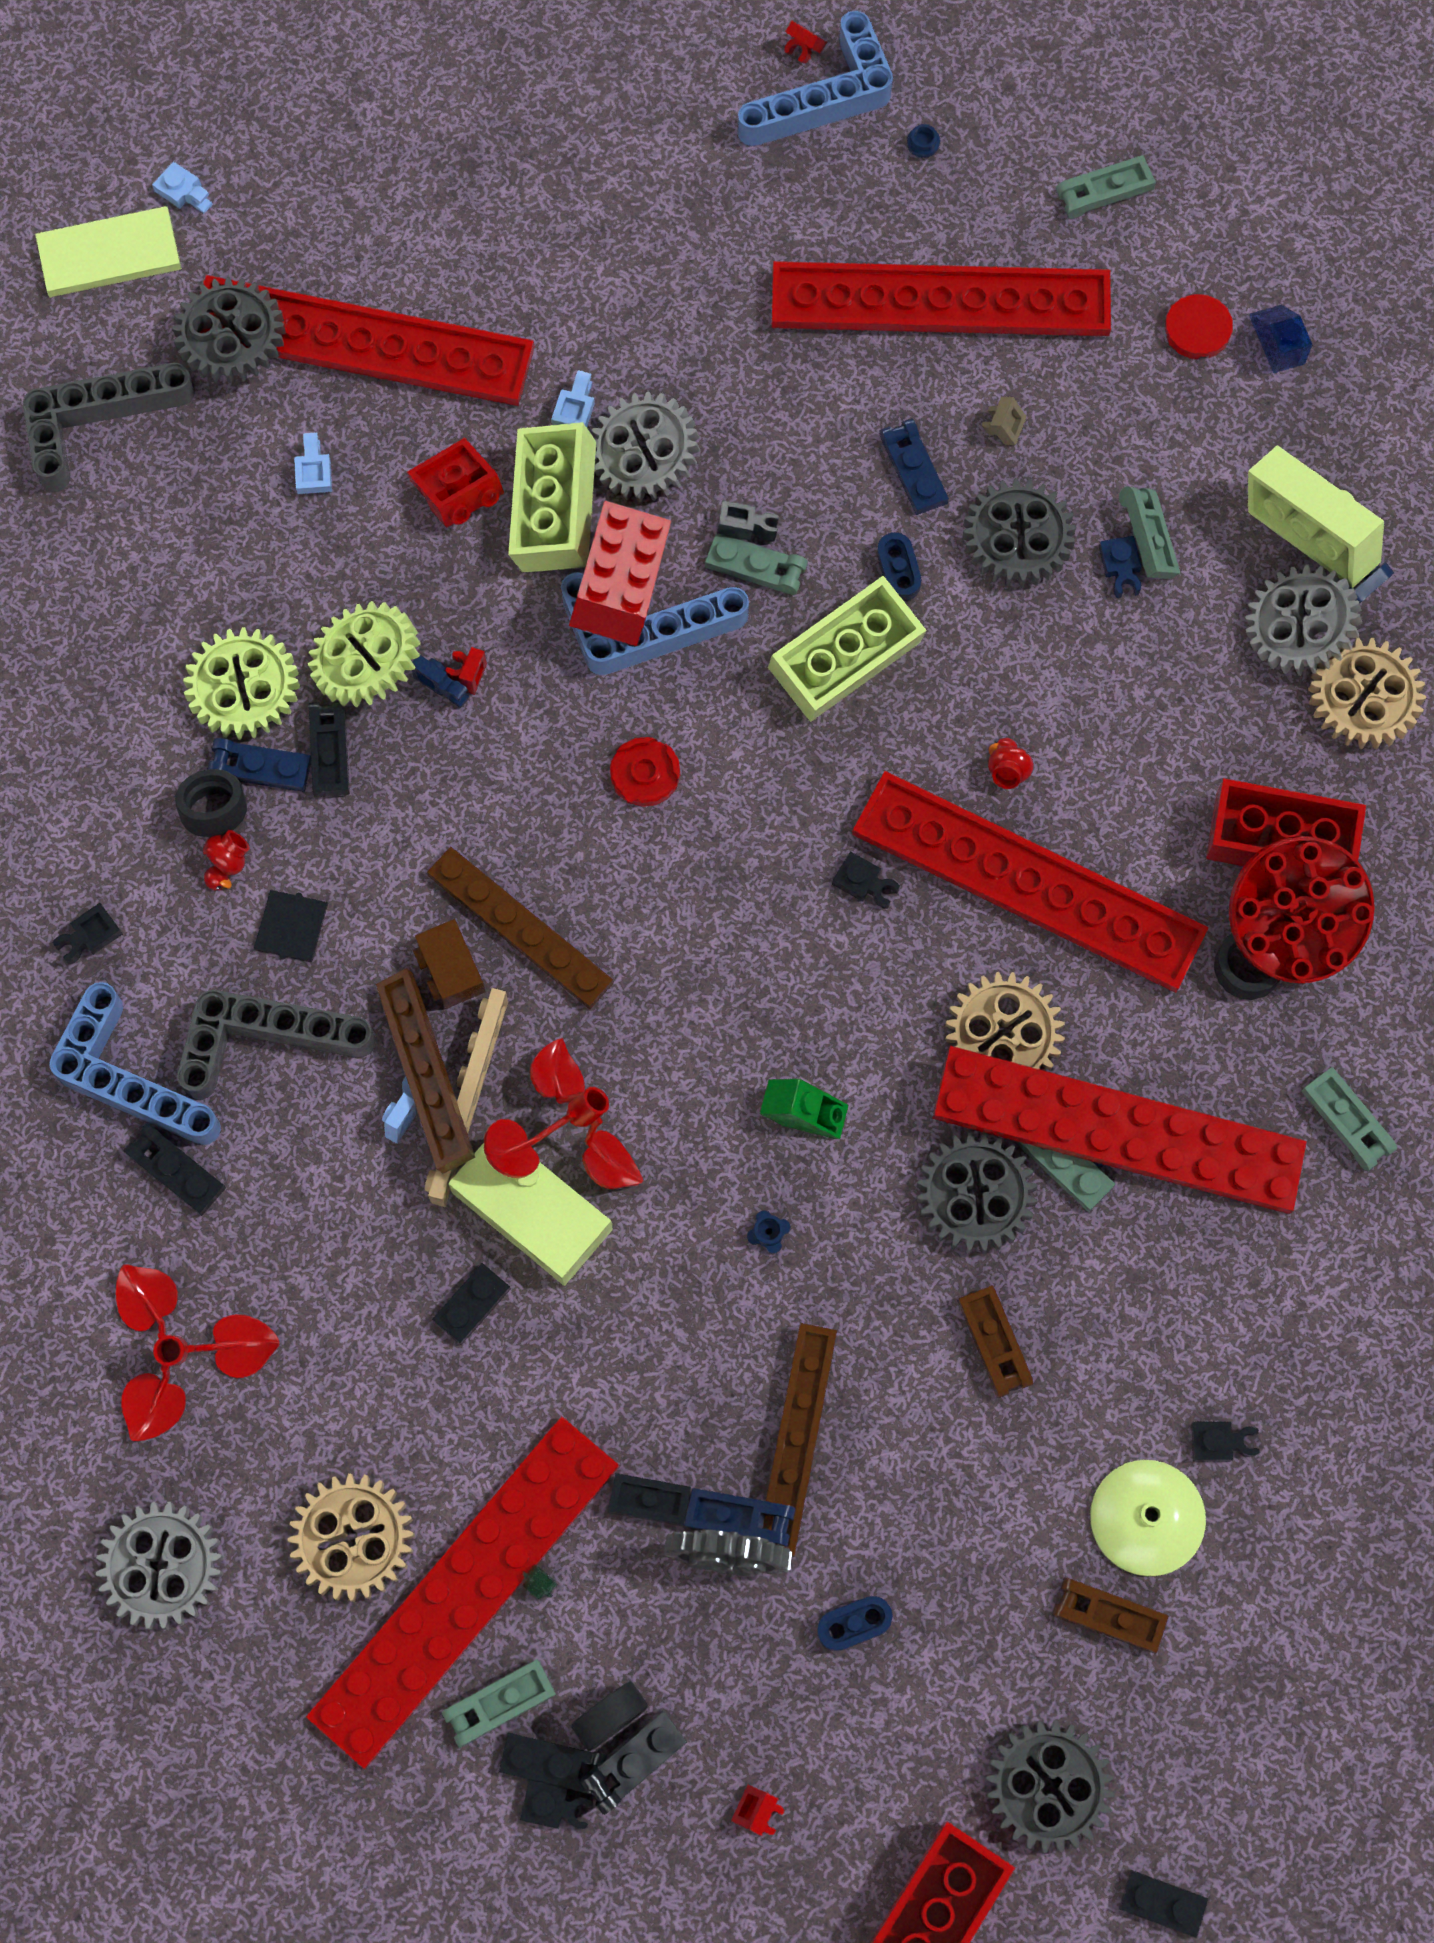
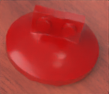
[1229,836,1375,983]

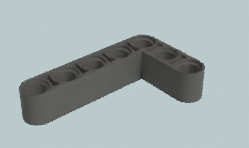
[23,363,195,492]
[177,990,375,1100]

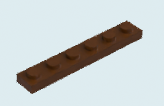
[427,847,614,1009]
[376,968,476,1174]
[763,1323,837,1557]

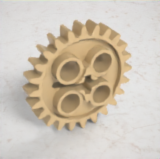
[1308,638,1426,749]
[945,972,1065,1070]
[288,1474,415,1602]

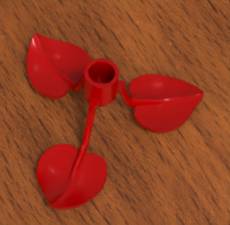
[484,1038,644,1189]
[116,1264,280,1441]

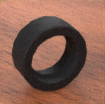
[175,769,247,838]
[1214,933,1280,1000]
[571,1681,649,1751]

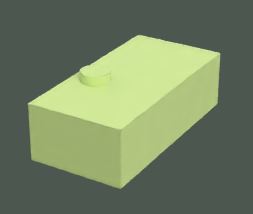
[508,422,596,572]
[1248,445,1384,588]
[768,576,926,722]
[448,1143,613,1286]

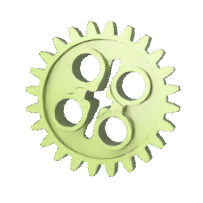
[308,601,421,707]
[183,627,300,740]

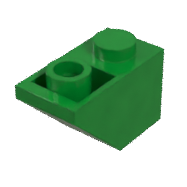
[760,1079,849,1139]

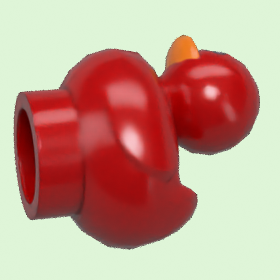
[988,738,1034,789]
[203,830,250,890]

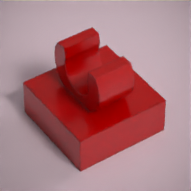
[784,20,827,64]
[445,647,487,695]
[731,1784,785,1836]

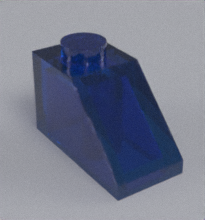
[1249,304,1313,374]

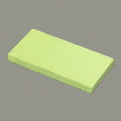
[36,206,181,298]

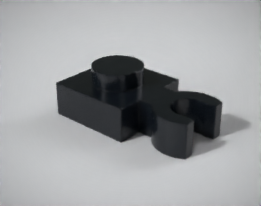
[717,500,779,541]
[832,851,900,909]
[52,903,123,965]
[1191,1421,1260,1462]
[520,1780,593,1829]

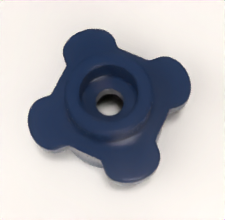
[747,1210,790,1254]

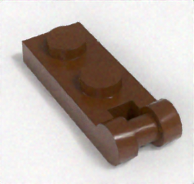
[957,1285,1033,1398]
[1052,1578,1169,1654]

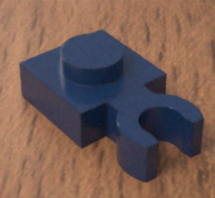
[1098,536,1141,599]
[412,655,469,708]

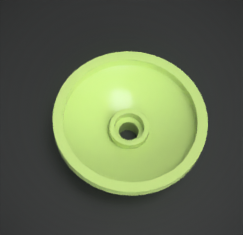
[1090,1460,1206,1577]

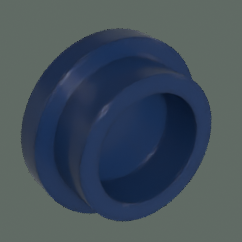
[907,124,940,158]

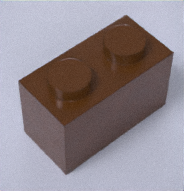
[412,919,486,1009]

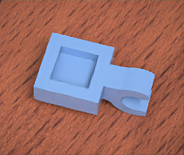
[152,162,213,214]
[551,370,595,427]
[294,432,332,494]
[382,1077,417,1144]

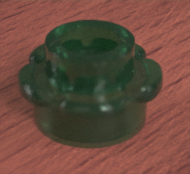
[522,1564,558,1600]

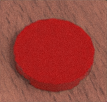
[1165,294,1233,359]
[610,737,680,807]

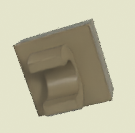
[982,396,1027,445]

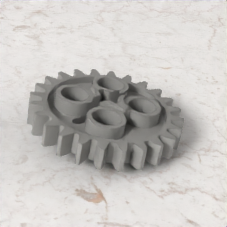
[592,391,700,502]
[1245,564,1362,676]
[96,1502,224,1630]

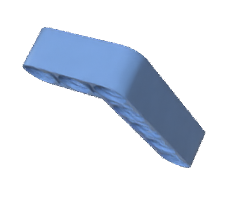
[738,11,893,146]
[561,572,749,675]
[49,982,221,1145]

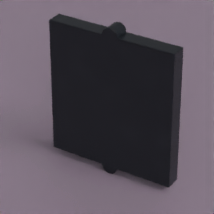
[254,890,328,962]

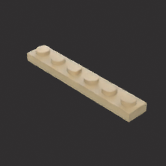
[425,988,508,1207]

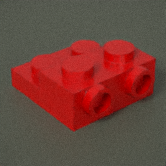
[407,438,504,528]

